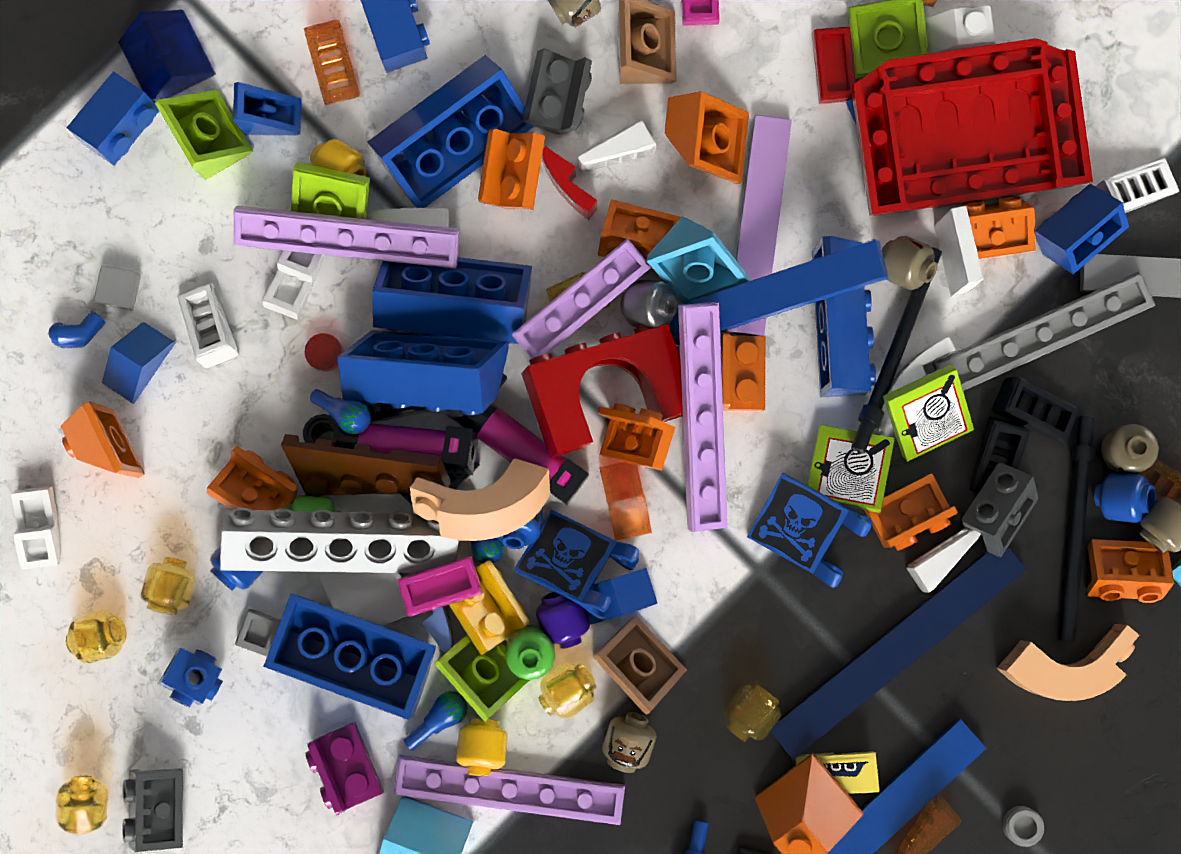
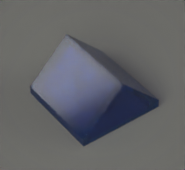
[118,9,216,103]

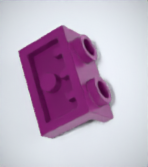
[305,722,384,816]

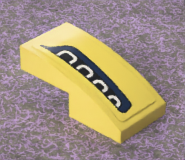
[795,751,879,794]

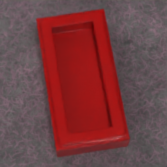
[812,26,856,104]

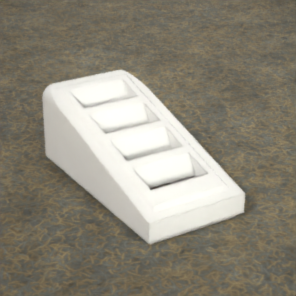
[578,120,656,172]
[1096,158,1179,213]
[177,282,239,368]
[906,527,981,593]

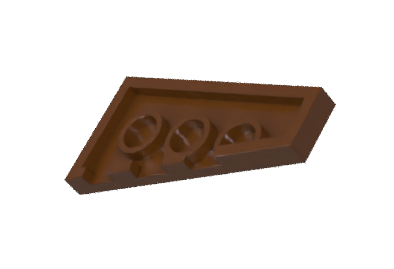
[281,434,450,496]

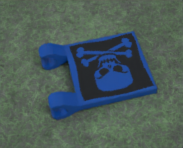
[747,472,872,587]
[514,509,639,619]

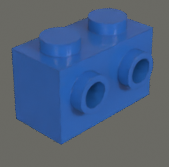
[361,0,430,73]
[66,71,159,166]
[1034,183,1129,274]

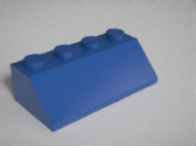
[367,55,534,208]
[812,236,876,397]
[372,257,532,344]
[337,330,509,415]
[263,593,436,720]

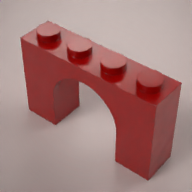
[521,324,683,459]

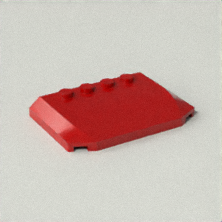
[851,38,1093,216]

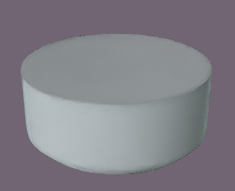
[1002,806,1044,847]

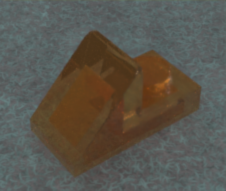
[599,462,652,541]

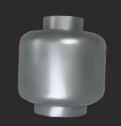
[620,280,678,328]

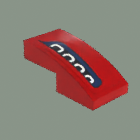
[542,146,597,220]

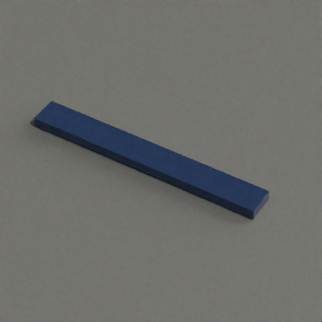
[768,547,1027,760]

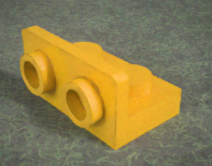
[449,560,530,655]

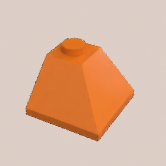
[664,91,749,184]
[60,401,145,478]
[755,753,864,854]

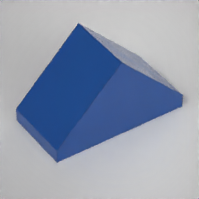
[233,82,301,136]
[102,322,176,404]
[586,568,658,625]

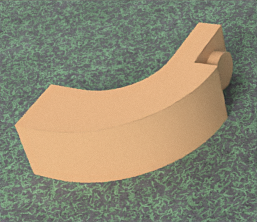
[410,458,550,541]
[997,624,1140,701]

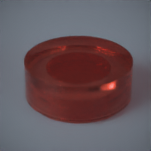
[304,333,344,372]

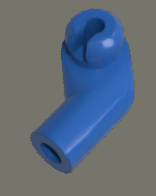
[48,310,106,348]

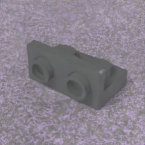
[522,48,592,135]
[962,463,1039,558]
[122,768,183,852]

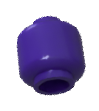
[536,592,590,649]

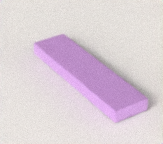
[511,238,651,359]

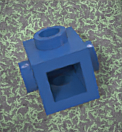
[158,648,223,708]

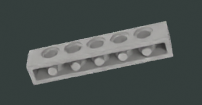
[221,508,459,573]

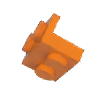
[597,403,675,471]
[207,446,298,511]
[864,473,958,551]

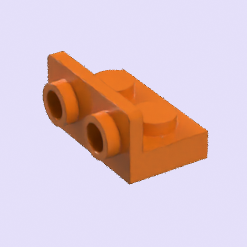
[478,129,545,210]
[962,196,1036,259]
[598,200,681,271]
[720,332,765,411]
[1087,539,1174,603]

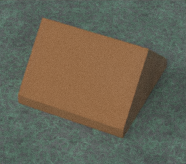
[618,0,677,84]
[593,615,687,715]

